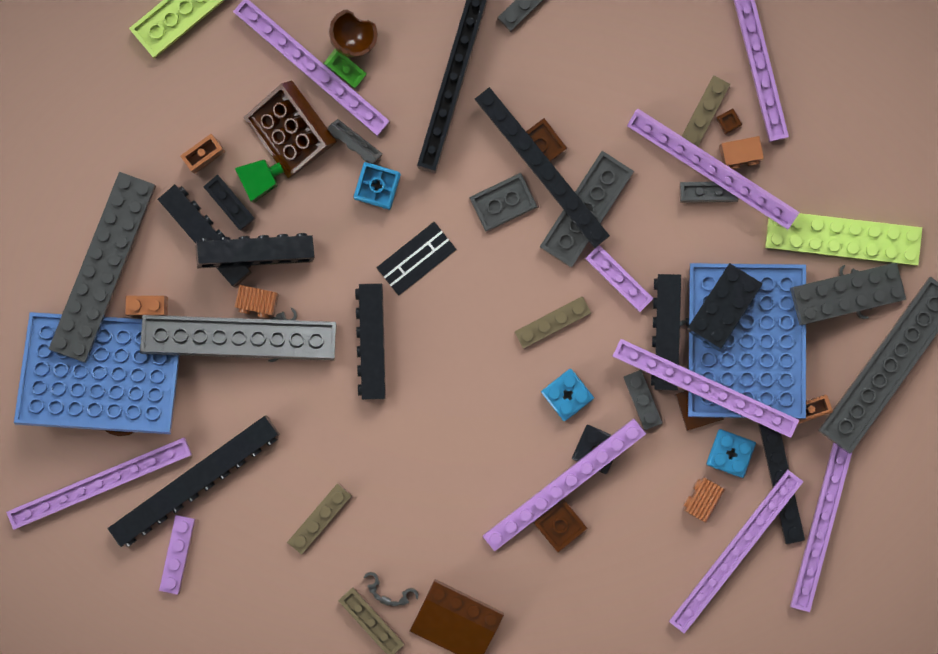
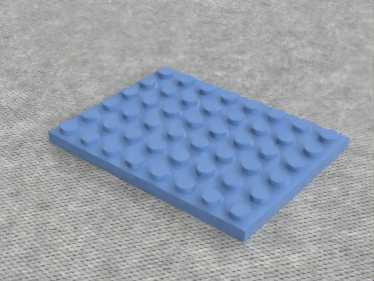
[688,263,806,419]
[14,312,180,434]

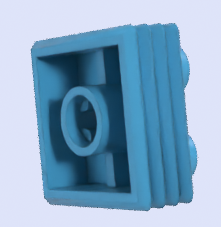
[354,162,401,210]
[541,369,594,421]
[706,429,756,478]

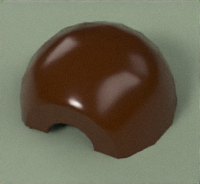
[329,10,378,57]

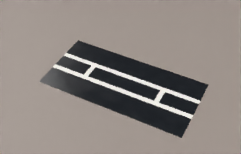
[376,222,457,296]

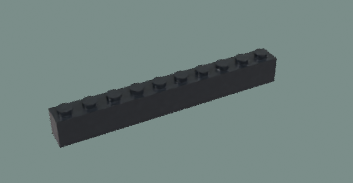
[417,0,488,173]
[107,415,280,547]

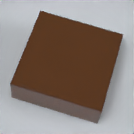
[716,109,742,134]

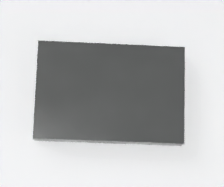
[469,173,537,232]

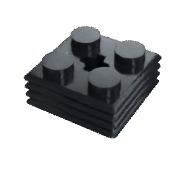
[572,424,614,474]

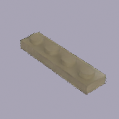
[682,75,730,147]
[515,296,591,349]
[287,483,352,555]
[338,587,404,654]

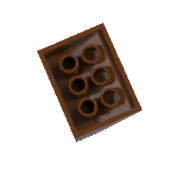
[244,80,337,178]
[410,579,504,654]

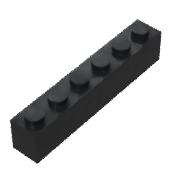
[157,184,252,287]
[195,233,315,269]
[651,274,681,390]
[355,283,386,400]

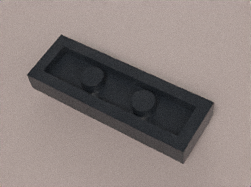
[203,175,255,231]

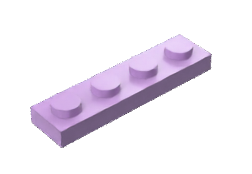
[585,245,653,312]
[159,515,195,595]

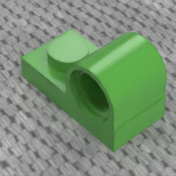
[323,49,367,88]

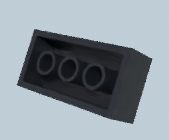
[687,263,763,351]

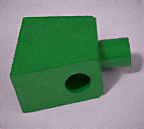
[235,160,284,203]

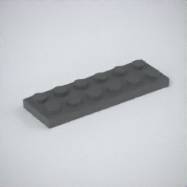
[540,151,634,268]
[790,263,906,326]

